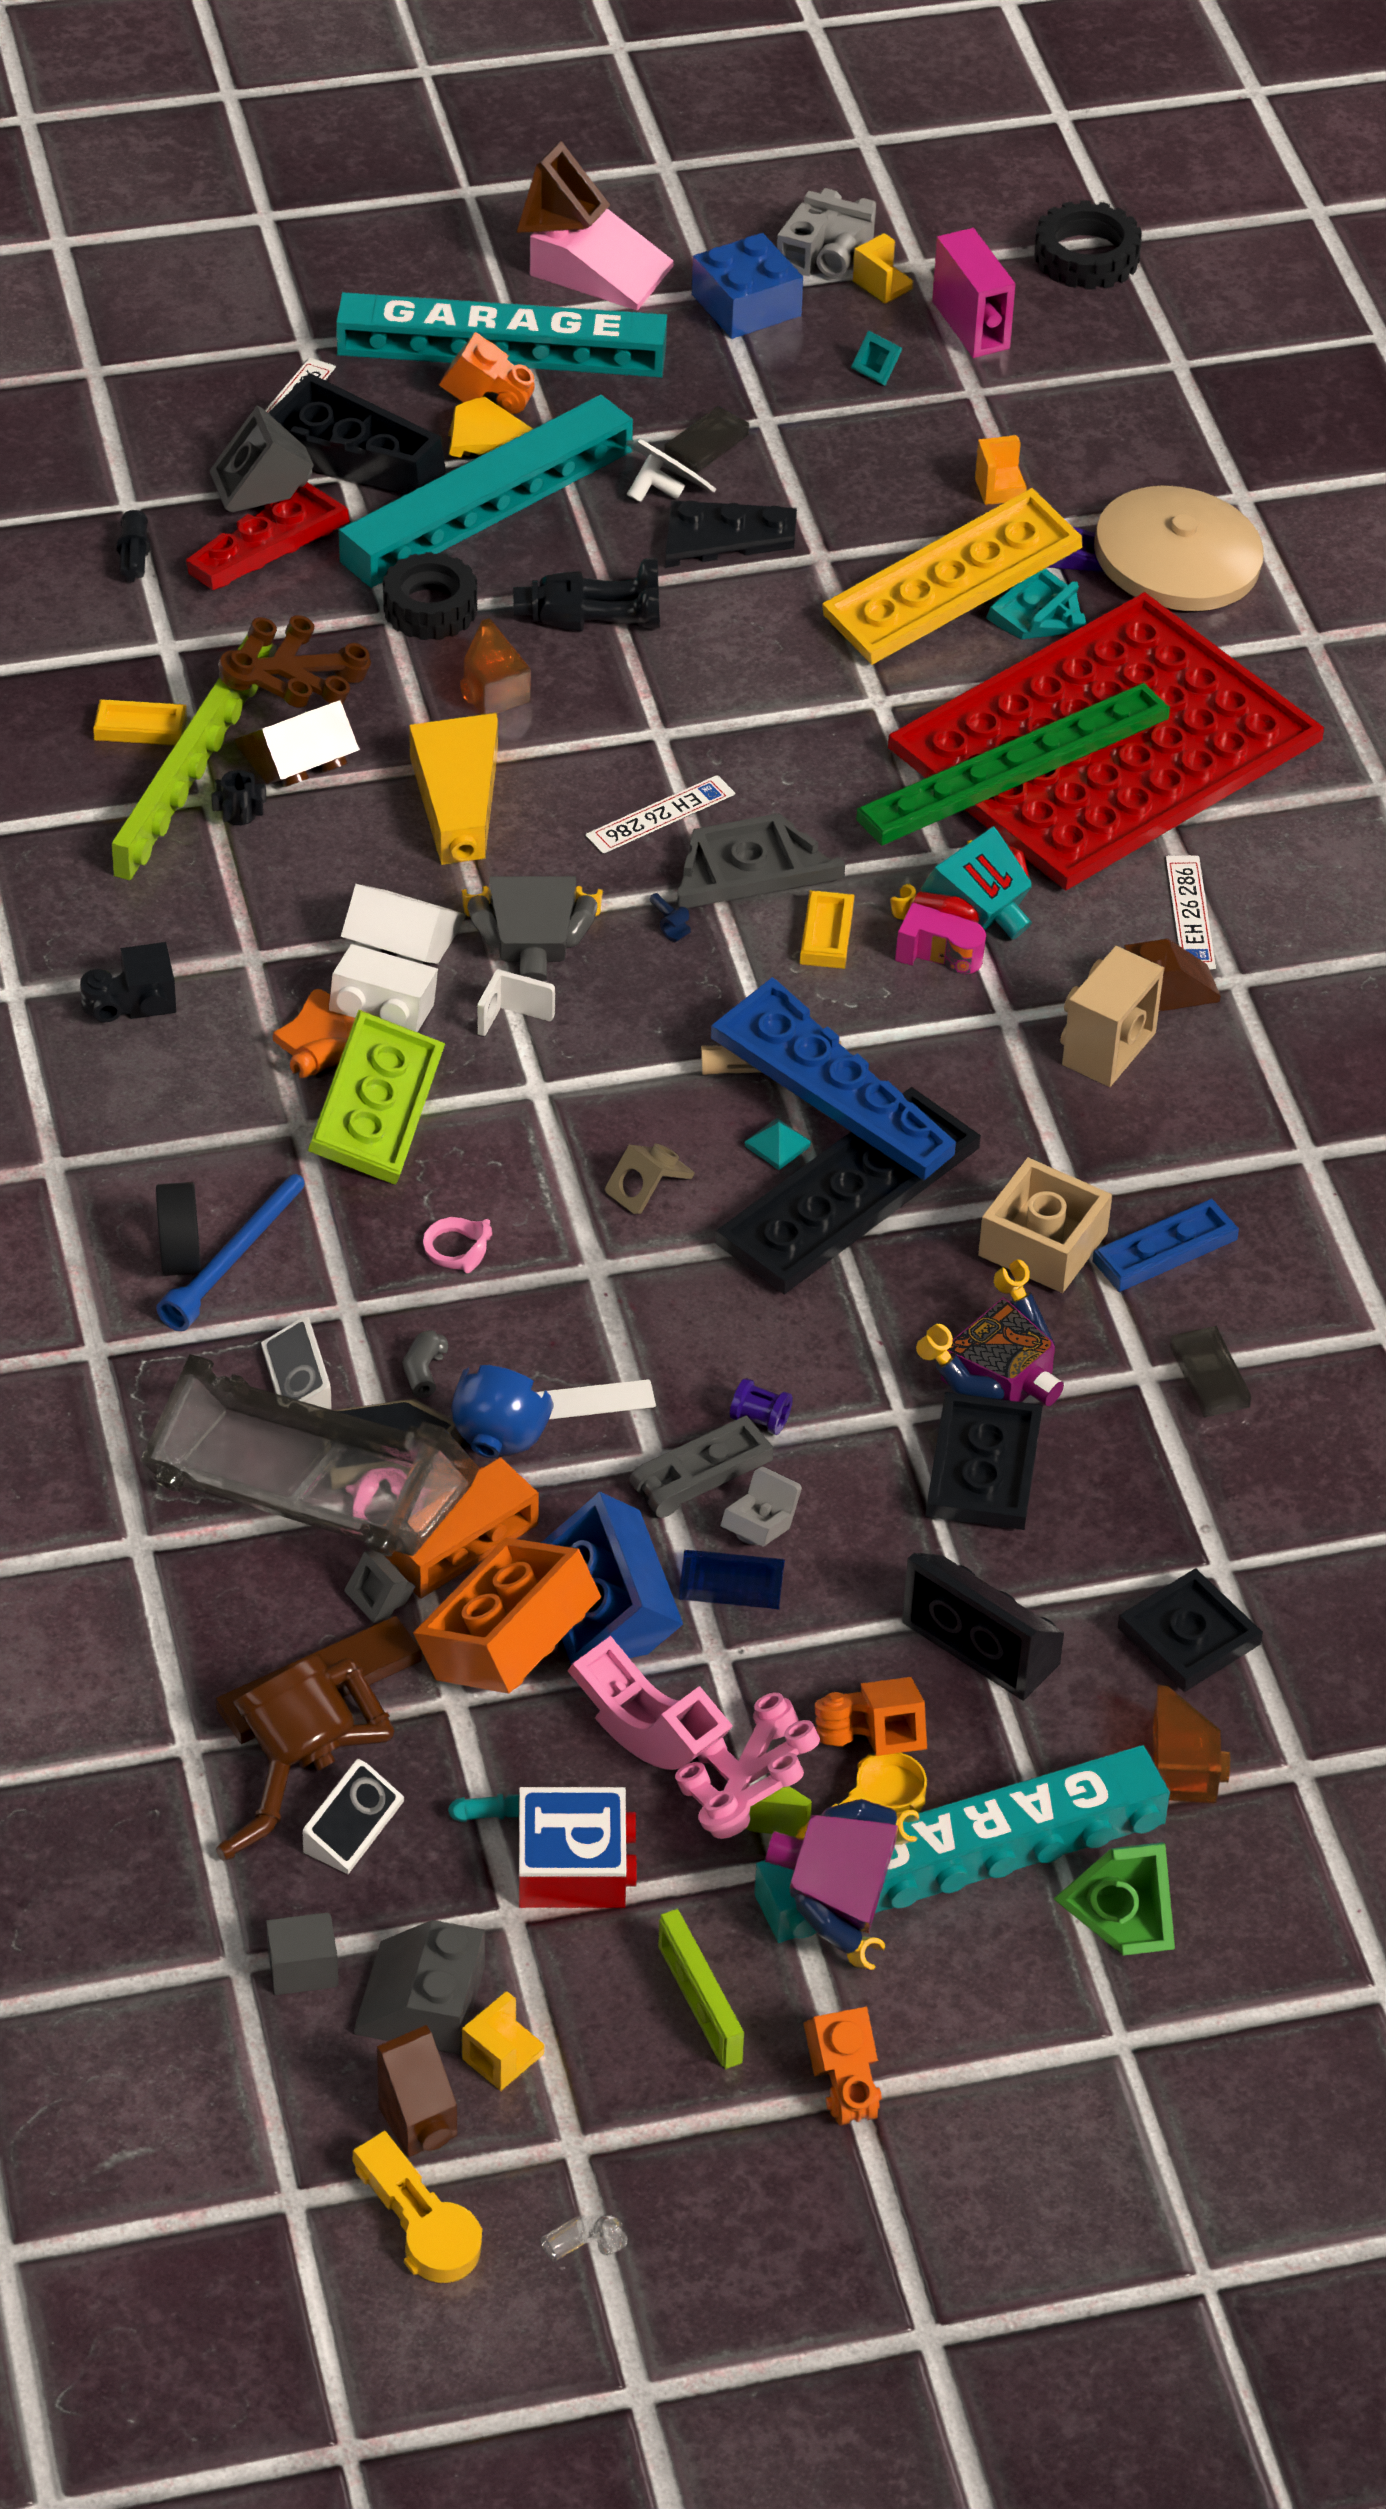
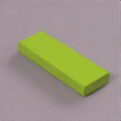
[658,1909,744,2069]

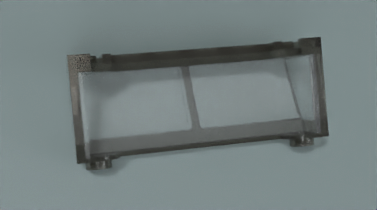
[140,1354,479,1556]

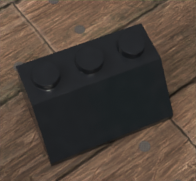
[902,1553,1064,1701]

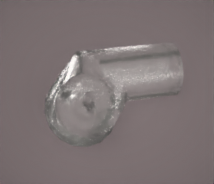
[541,2215,628,2262]

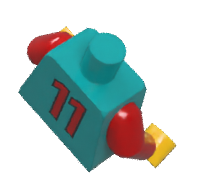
[890,826,1032,940]

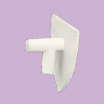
[626,439,716,503]

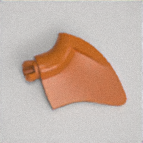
[273,989,355,1078]

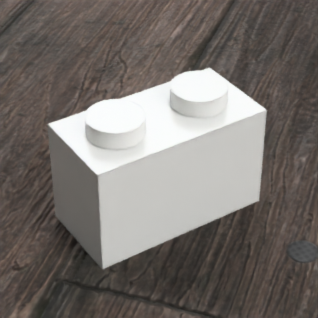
[329,944,438,1032]

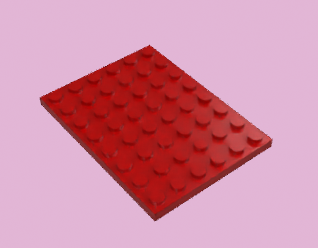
[888,592,1324,891]

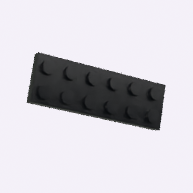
[715,1087,981,1295]

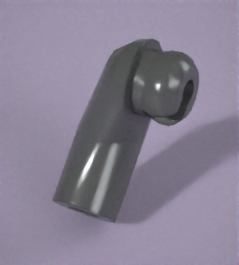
[402,1330,449,1398]

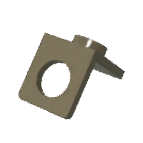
[605,1143,695,1214]

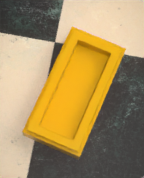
[93,699,187,745]
[800,890,854,969]

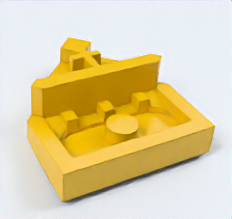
[448,397,533,458]

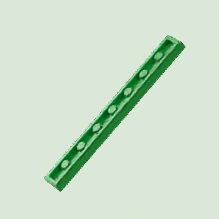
[856,683,1170,846]

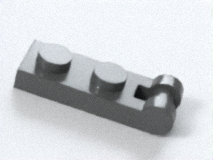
[629,1415,774,1518]

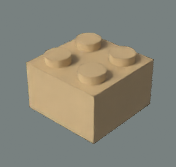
[1060,946,1164,1087]
[978,1157,1112,1293]

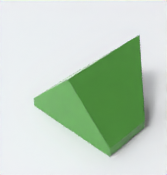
[1054,1842,1175,1956]

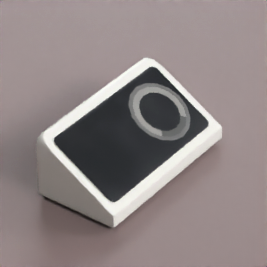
[261,1317,331,1419]
[303,1759,404,1874]

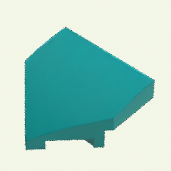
[986,568,1086,639]

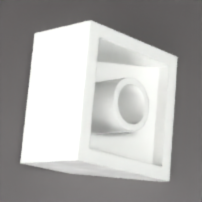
[341,884,466,964]

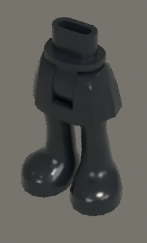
[513,558,660,631]

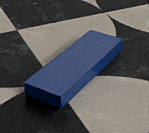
[1092,1198,1239,1292]

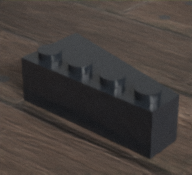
[268,373,446,494]

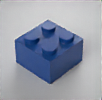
[692,233,803,339]

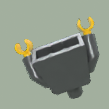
[462,876,603,981]

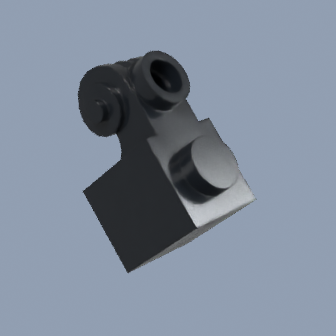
[80,942,177,1022]

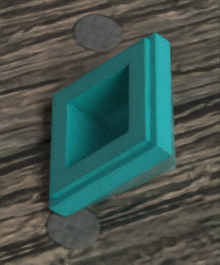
[851,331,903,385]
[745,1118,811,1170]

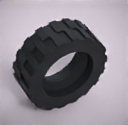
[383,552,477,640]

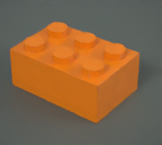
[413,1537,601,1694]

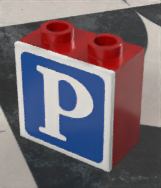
[519,1787,637,1908]

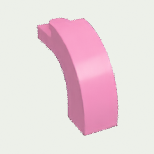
[568,1636,733,1770]

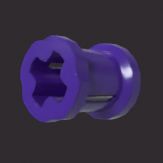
[729,1378,793,1436]

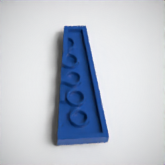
[711,977,956,1180]

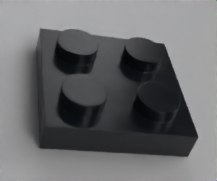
[1117,1568,1263,1692]

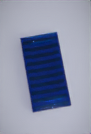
[679,1549,785,1609]

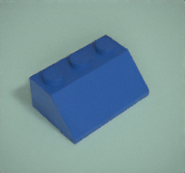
[541,1491,683,1665]

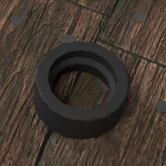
[156,1182,201,1276]

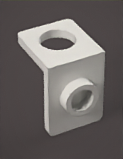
[478,969,555,1036]

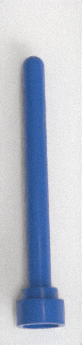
[156,1174,305,1331]

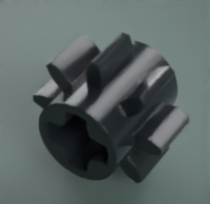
[211,770,267,825]

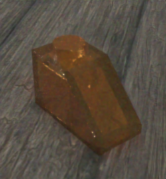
[460,618,531,715]
[1153,1685,1230,1803]

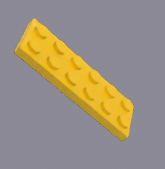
[822,488,1082,665]

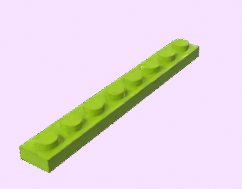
[112,636,277,881]

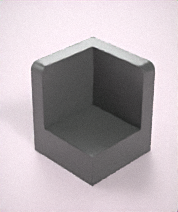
[266,1913,339,1995]

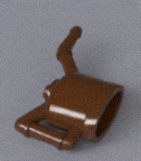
[216,1654,395,1861]

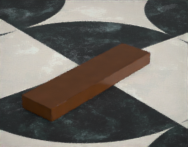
[216,1616,421,1744]

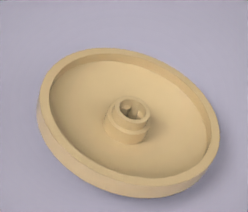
[1094,486,1264,611]

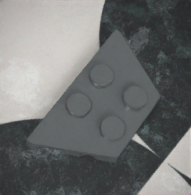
[677,813,845,908]

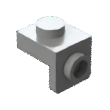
[720,1467,802,1547]

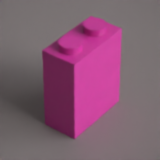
[932,228,1015,358]

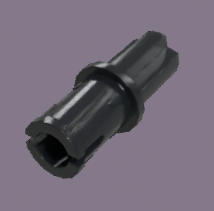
[116,510,150,582]

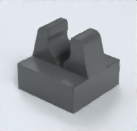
[344,1550,415,1623]

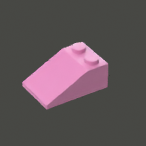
[530,209,673,311]

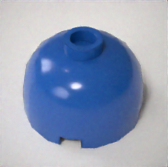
[451,1365,554,1458]

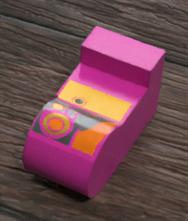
[895,902,986,974]

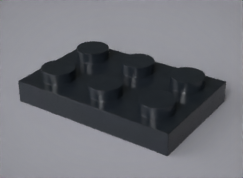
[925,1392,1043,1530]

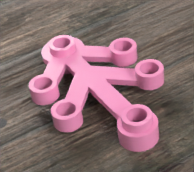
[675,1693,820,1839]

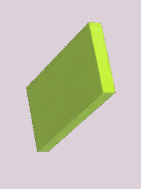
[307,1010,445,1185]

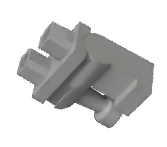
[777,188,876,278]

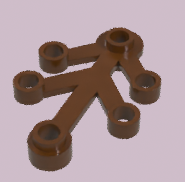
[218,615,371,708]

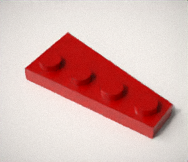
[186,482,350,590]

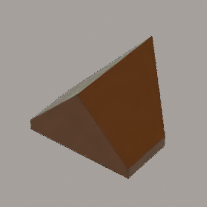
[516,141,610,233]

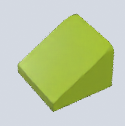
[746,1786,812,1837]

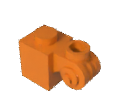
[439,332,535,414]
[815,1677,927,1756]
[803,2007,882,2126]

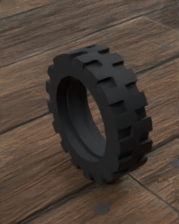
[1034,200,1142,290]

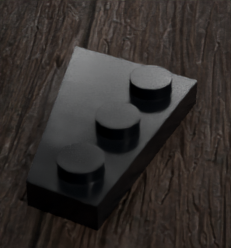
[665,500,797,568]

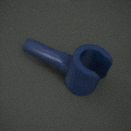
[650,893,691,942]

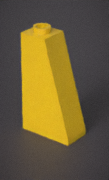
[409,713,498,865]

